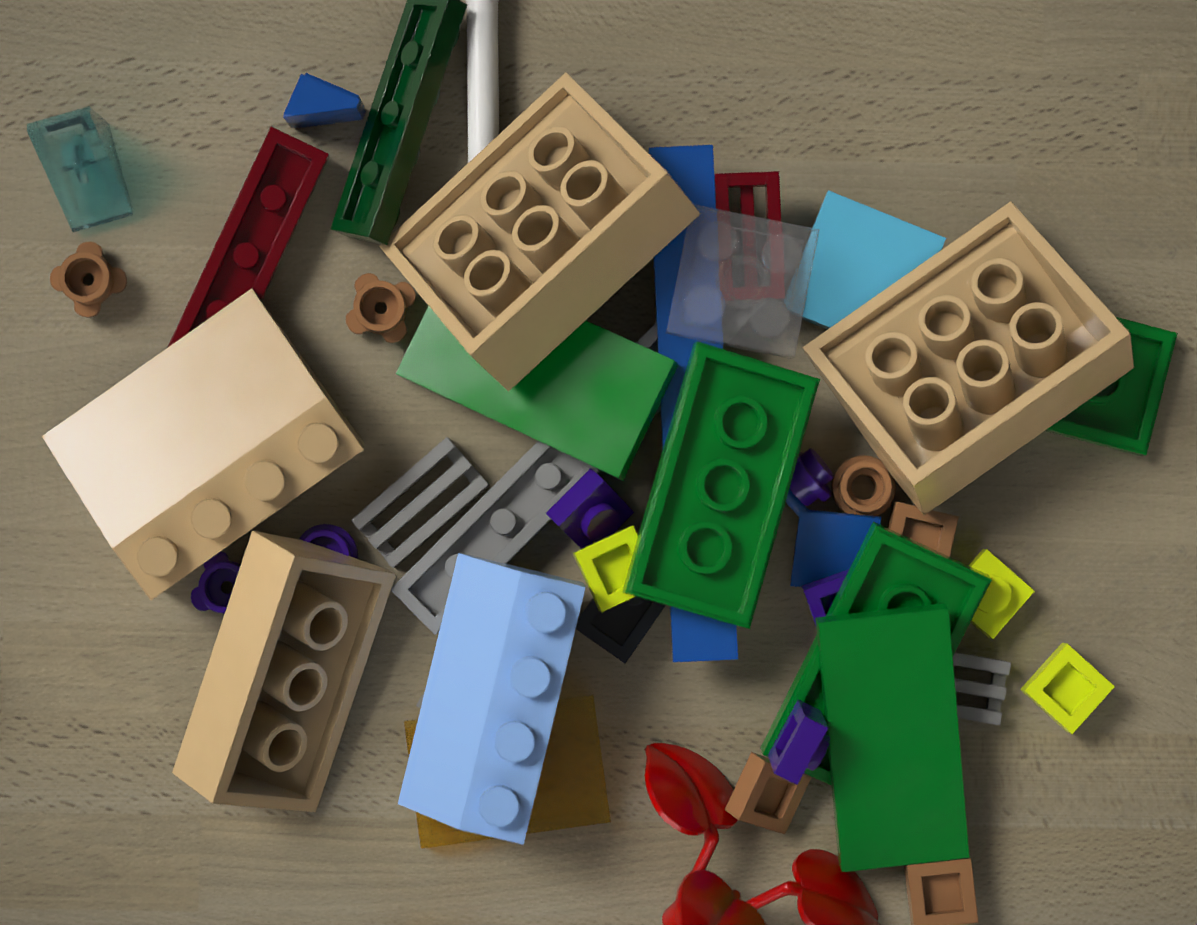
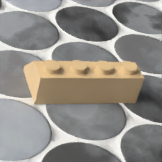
[172,531,396,812]

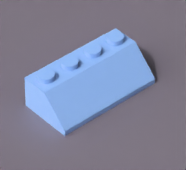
[398,553,586,845]

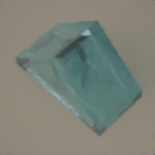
[27,106,133,232]

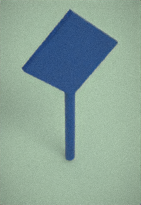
[786,489,881,587]

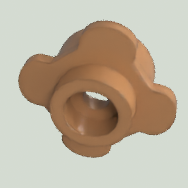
[50,242,127,318]
[346,273,416,343]

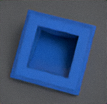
[283,73,366,128]

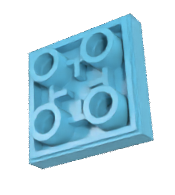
[779,190,946,330]

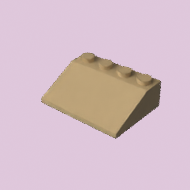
[379,72,700,392]
[802,201,1134,515]
[42,288,364,600]

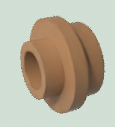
[831,455,896,516]

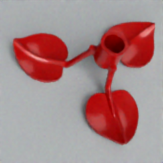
[644,743,881,925]

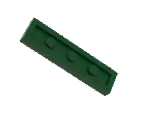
[330,0,467,245]

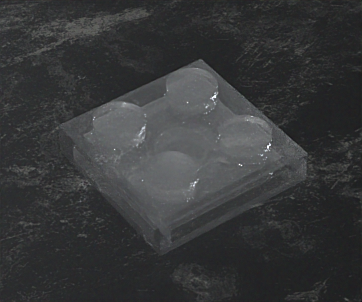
[666,204,820,359]

